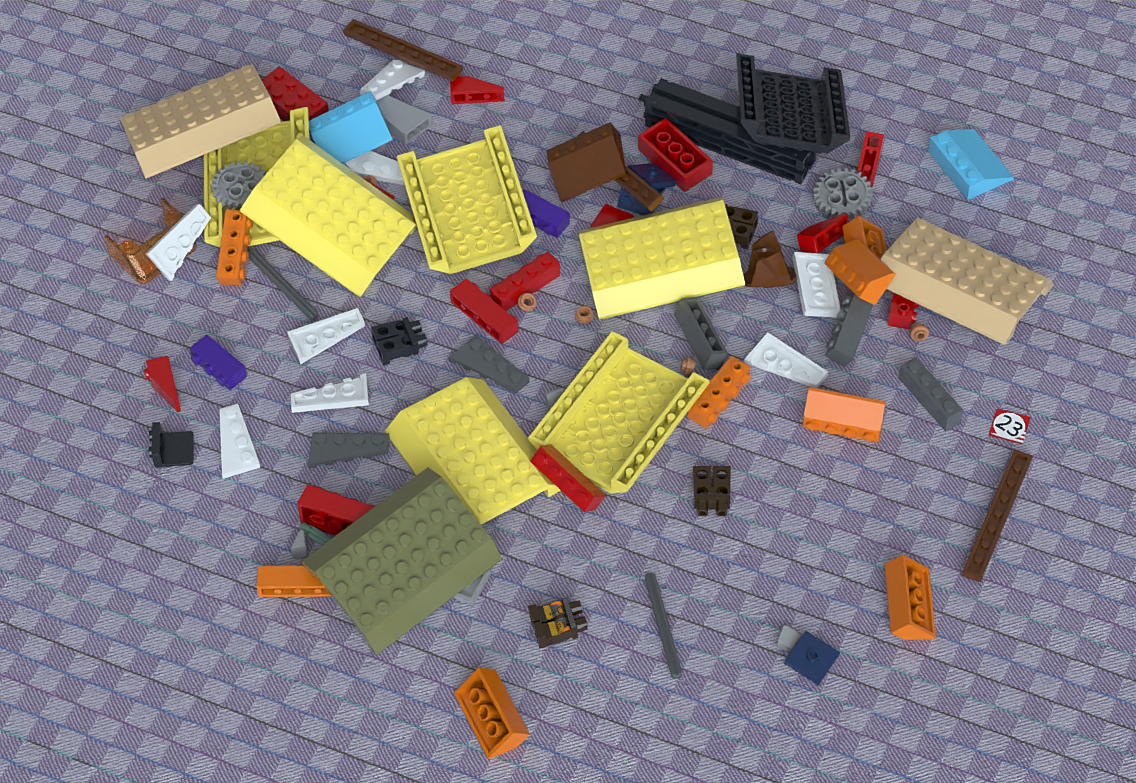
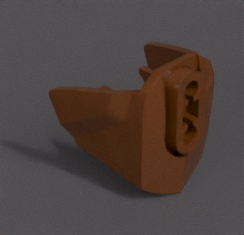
[743,231,797,288]

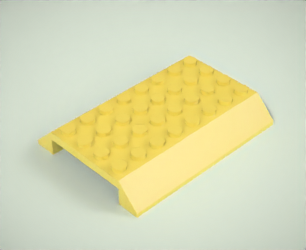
[204,107,310,247]
[397,125,537,274]
[240,136,417,298]
[578,197,745,320]
[528,331,710,494]
[385,377,561,525]

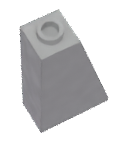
[377,95,432,145]

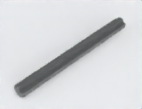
[247,247,319,321]
[645,573,682,679]

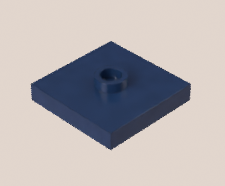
[628,163,677,189]
[784,631,840,686]

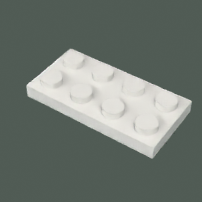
[792,252,841,318]

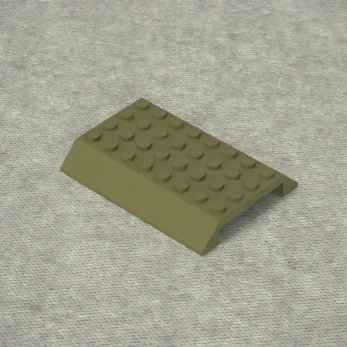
[301,467,503,656]

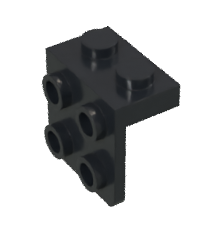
[148,422,194,468]

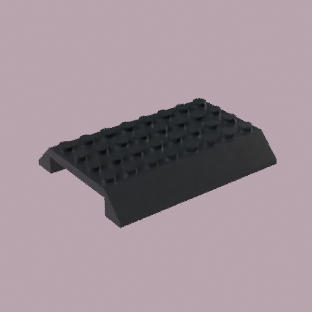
[736,53,850,154]

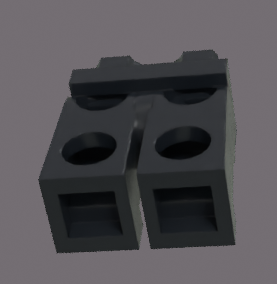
[371,317,427,366]

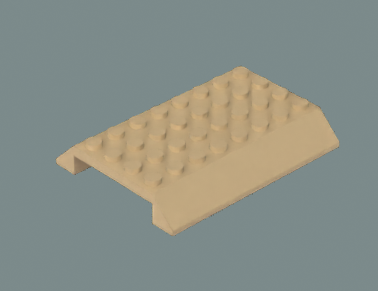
[120,64,281,178]
[881,217,1054,345]

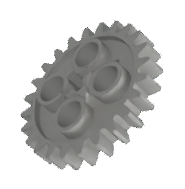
[212,161,266,210]
[813,168,873,219]

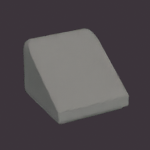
[545,388,565,411]
[291,530,308,559]
[777,625,802,652]

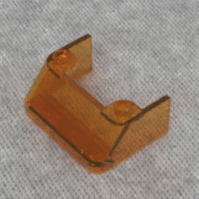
[104,197,197,284]

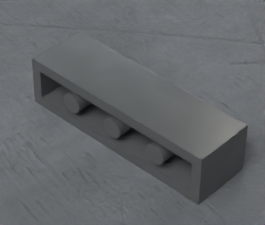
[825,292,873,367]
[674,298,728,370]
[899,357,963,432]

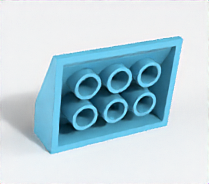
[309,91,393,164]
[928,129,1014,200]

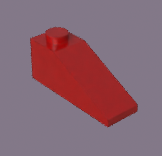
[450,76,505,105]
[857,131,885,188]
[797,213,849,253]
[144,356,181,412]

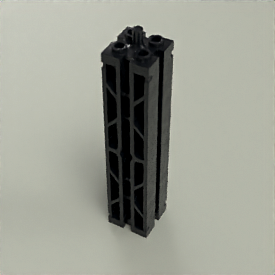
[639,78,817,185]

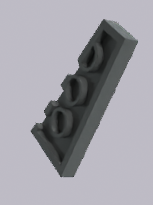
[449,335,530,393]
[308,432,390,469]

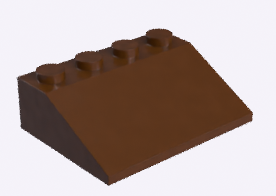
[547,122,627,202]

